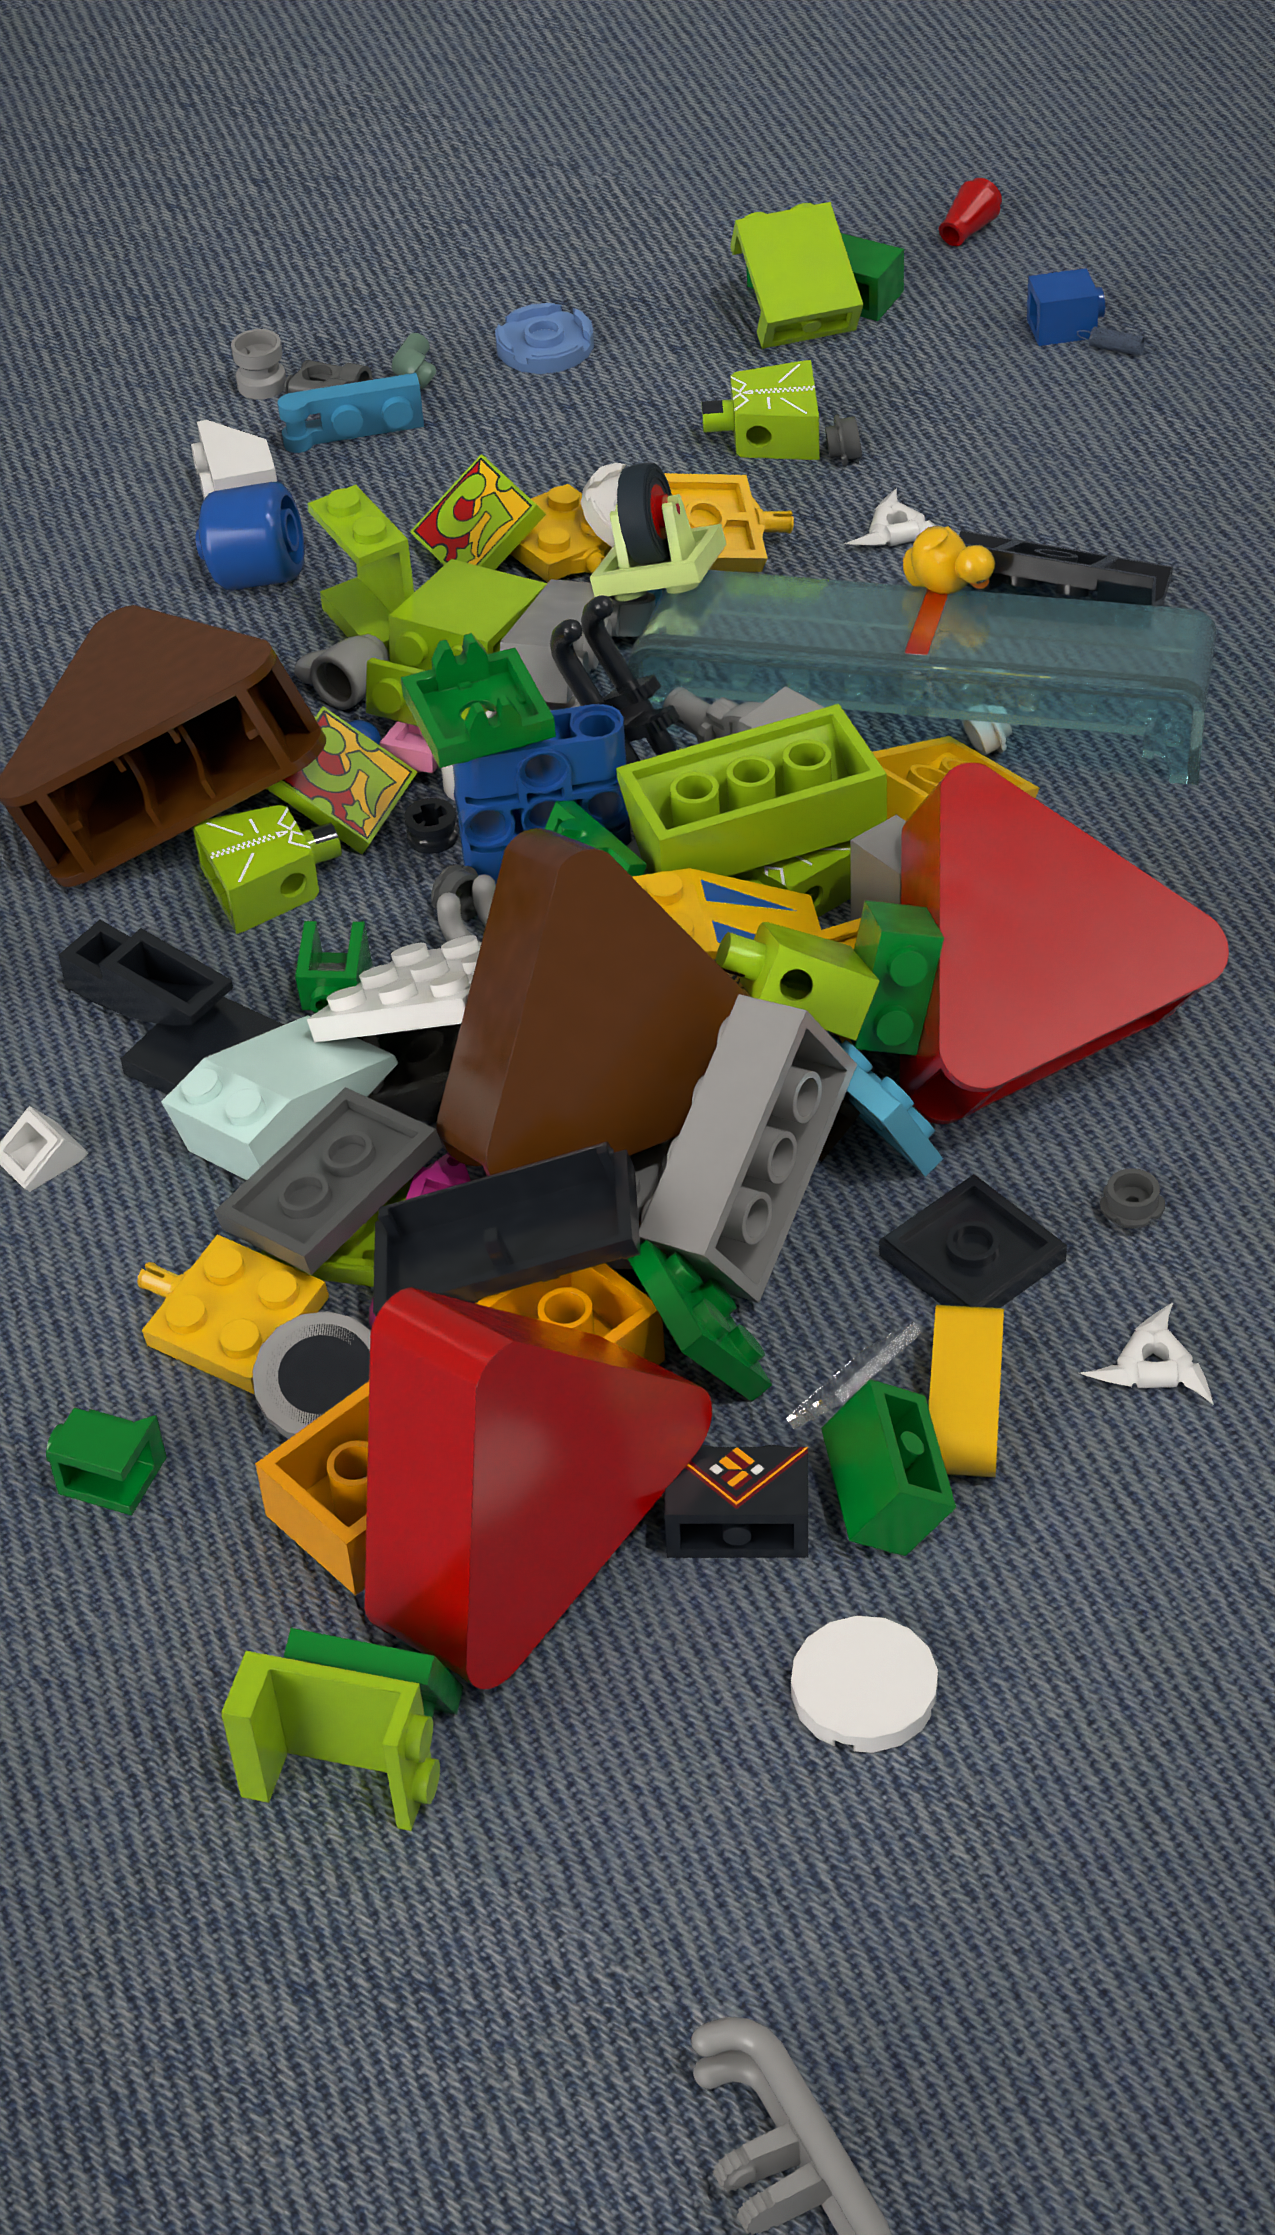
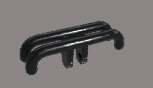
[550,595,680,765]

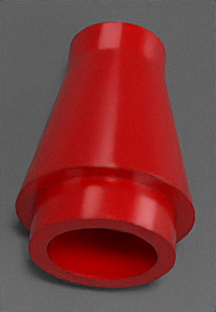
[939,178,1002,246]

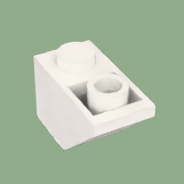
[191,420,277,499]

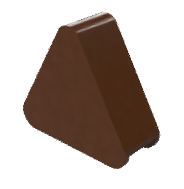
[0,605,326,887]
[436,828,750,1176]

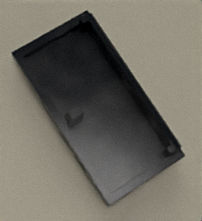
[373,1141,641,1316]

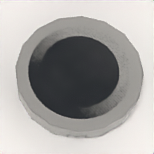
[252,1311,371,1439]

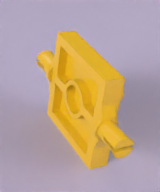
[615,473,794,572]
[510,484,612,583]
[137,1234,329,1394]

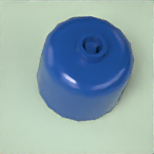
[195,481,305,591]

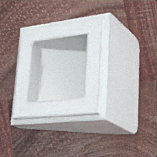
[0,1106,88,1192]

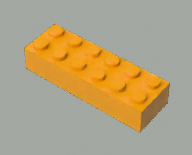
[255,1263,665,1596]

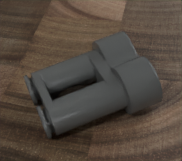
[284,360,372,394]

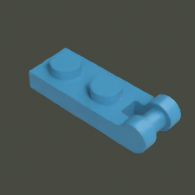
[277,373,424,453]

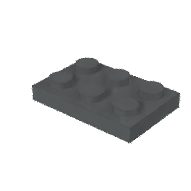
[214,1087,443,1275]

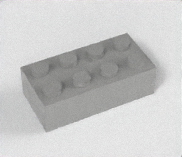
[639,994,857,1303]

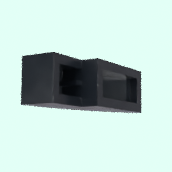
[59,920,233,1026]

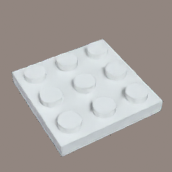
[307,935,482,1043]

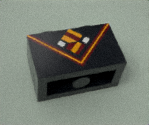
[665,1445,809,1558]

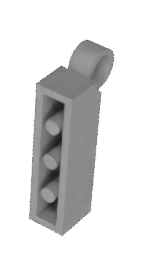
[500,579,656,704]

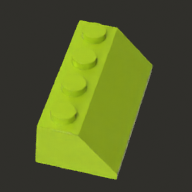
[616,704,887,876]

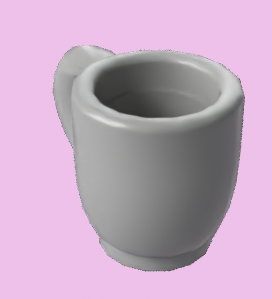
[294,634,390,710]

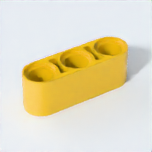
[928,1305,1004,1478]

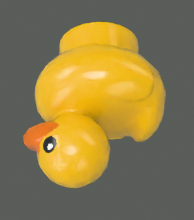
[903,526,995,595]

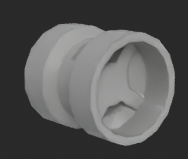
[231,329,286,399]

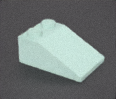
[161,1015,398,1180]

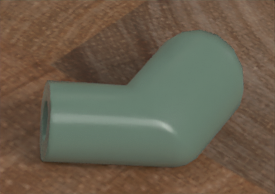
[392,333,436,389]

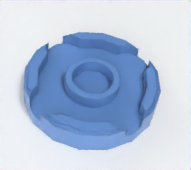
[495,303,594,374]

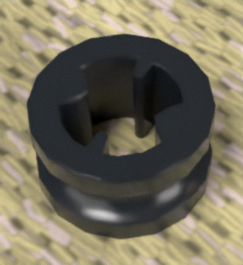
[404,798,458,854]

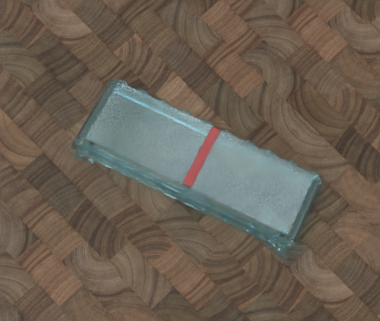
[628,570,1217,785]

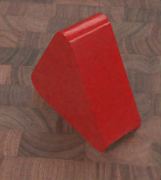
[900,763,1229,1124]
[365,1287,712,1689]

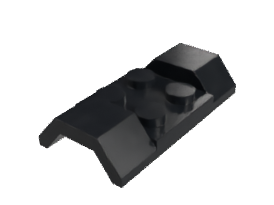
[959,530,1173,619]

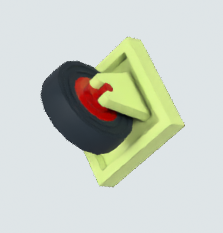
[590,462,726,601]

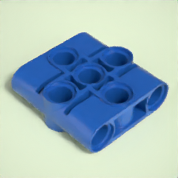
[452,704,631,884]

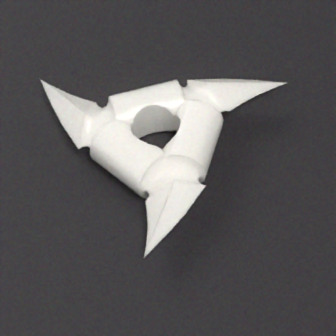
[844,488,936,546]
[1079,1303,1214,1405]

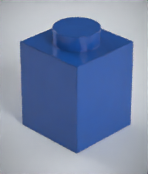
[1027,268,1105,346]

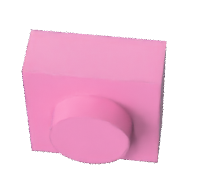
[380,721,438,773]

